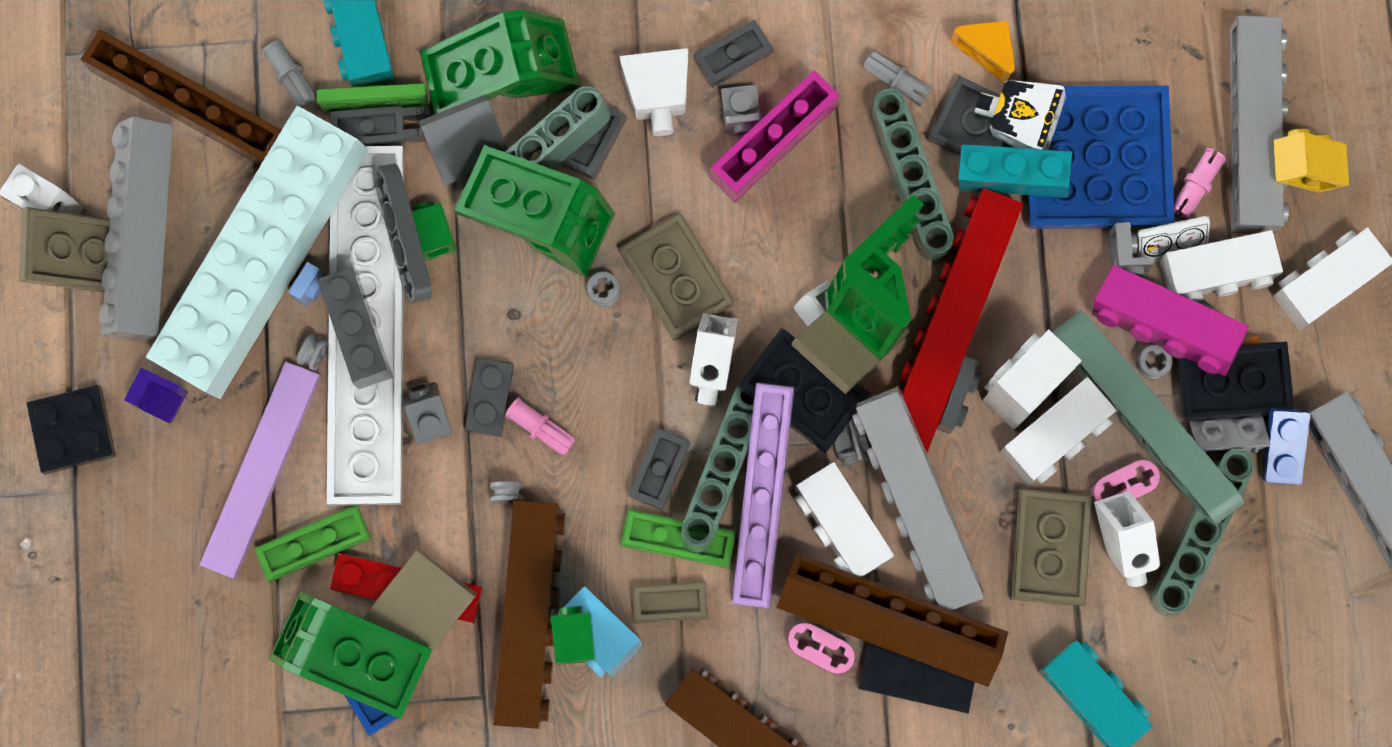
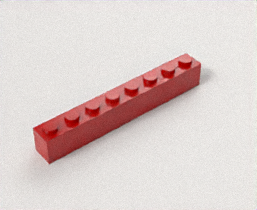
[900,188,1024,453]

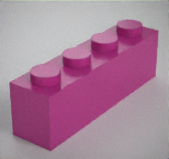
[710,70,840,203]
[1092,264,1249,376]

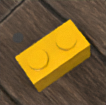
[1273,129,1349,193]

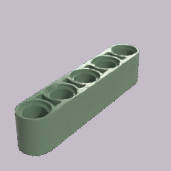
[461,86,611,195]
[871,88,954,261]
[681,387,754,553]
[1150,448,1255,616]

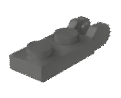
[330,105,432,146]

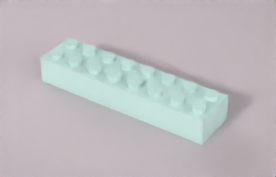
[146,106,369,399]

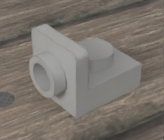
[721,85,762,137]
[1109,222,1154,277]

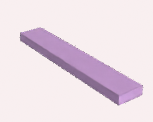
[199,361,321,580]
[732,383,795,608]

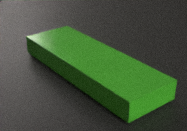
[317,83,429,113]
[254,505,372,583]
[621,509,736,569]

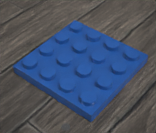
[1027,86,1175,229]

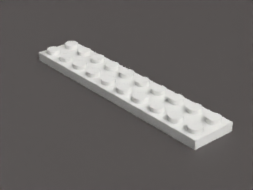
[327,146,404,506]

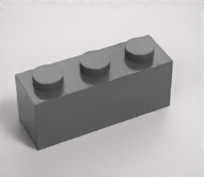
[317,267,393,390]

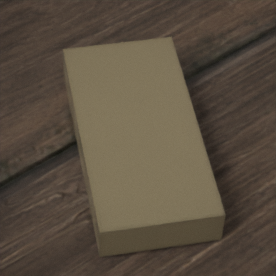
[632,581,708,624]

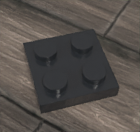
[26,385,116,475]

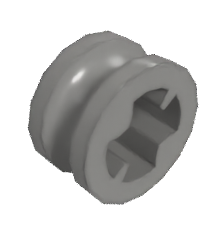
[587,272,620,307]
[297,334,328,371]
[1136,345,1172,380]
[490,481,523,504]

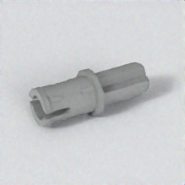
[263,40,316,108]
[864,51,933,107]

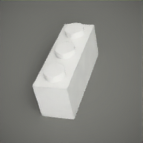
[1273,227,1392,331]
[1159,230,1283,302]
[1000,377,1117,485]
[793,462,894,577]

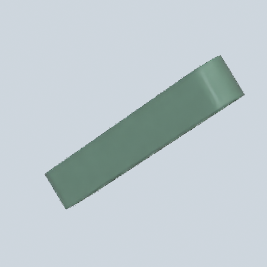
[1052,311,1245,526]

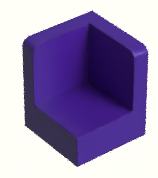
[124,367,188,423]

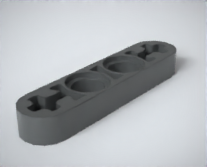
[373,163,432,303]

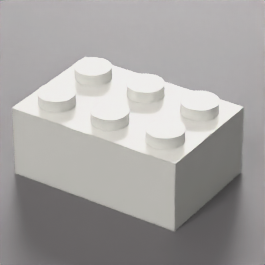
[982,330,1082,431]

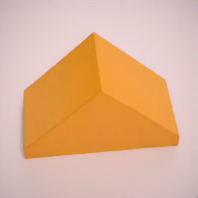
[950,21,1015,83]

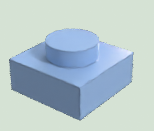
[288,262,325,307]

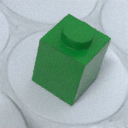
[412,202,457,261]
[551,606,596,665]

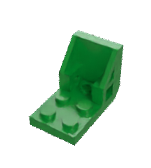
[420,9,580,114]
[454,145,615,277]
[825,194,924,361]
[268,592,432,719]

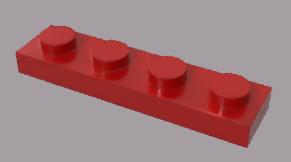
[329,553,483,624]

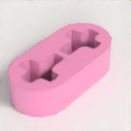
[1091,460,1160,502]
[787,623,855,674]

